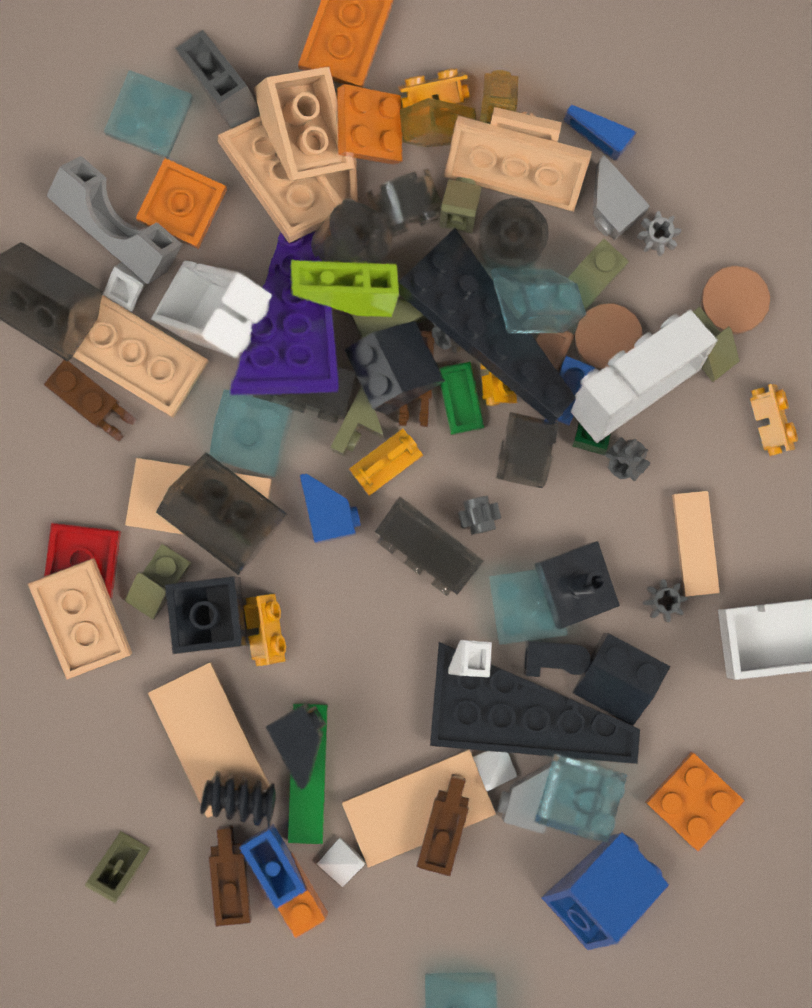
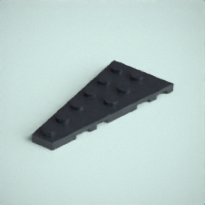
[398,228,576,425]

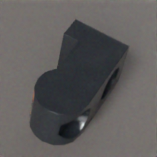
[524,641,591,677]

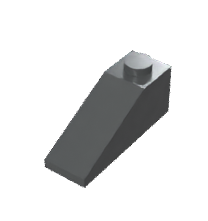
[175,30,260,129]

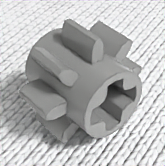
[637,211,682,257]

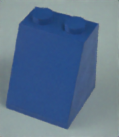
[542,832,669,950]

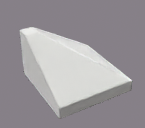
[102,262,145,312]
[448,640,492,677]
[473,751,517,791]
[317,838,365,887]

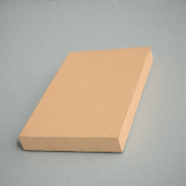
[28,558,132,679]

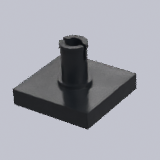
[534,541,620,629]

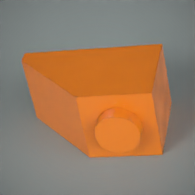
[278,852,328,938]

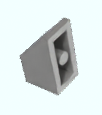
[593,155,650,240]
[498,761,563,834]

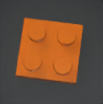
[337,84,402,165]
[136,158,227,249]
[645,752,745,851]

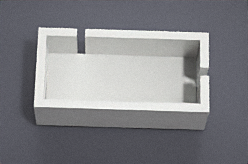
[151,260,272,357]
[571,309,718,443]
[718,599,812,680]

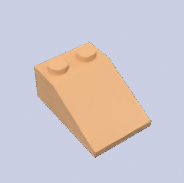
[253,67,355,181]

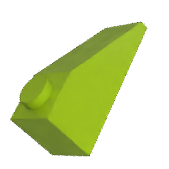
[291,261,399,317]

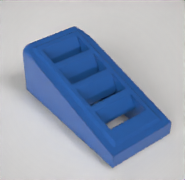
[564,104,637,161]

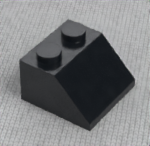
[344,321,445,415]
[165,576,248,654]
[572,632,670,726]
[265,703,326,791]

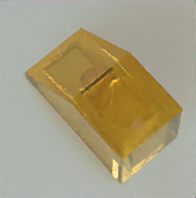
[480,70,519,124]
[400,98,476,147]

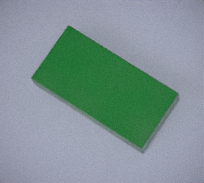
[439,361,485,436]

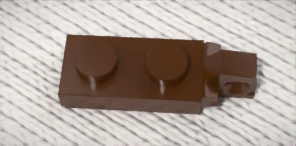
[416,774,469,877]
[209,825,252,927]

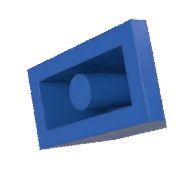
[300,473,361,544]
[239,824,307,909]

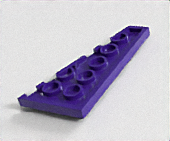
[230,226,338,395]

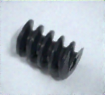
[200,771,277,828]

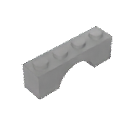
[47,156,182,284]

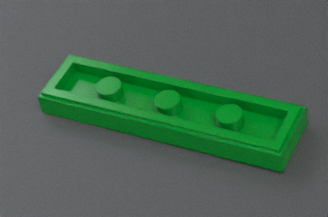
[288,703,328,844]

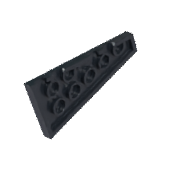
[430,642,640,764]

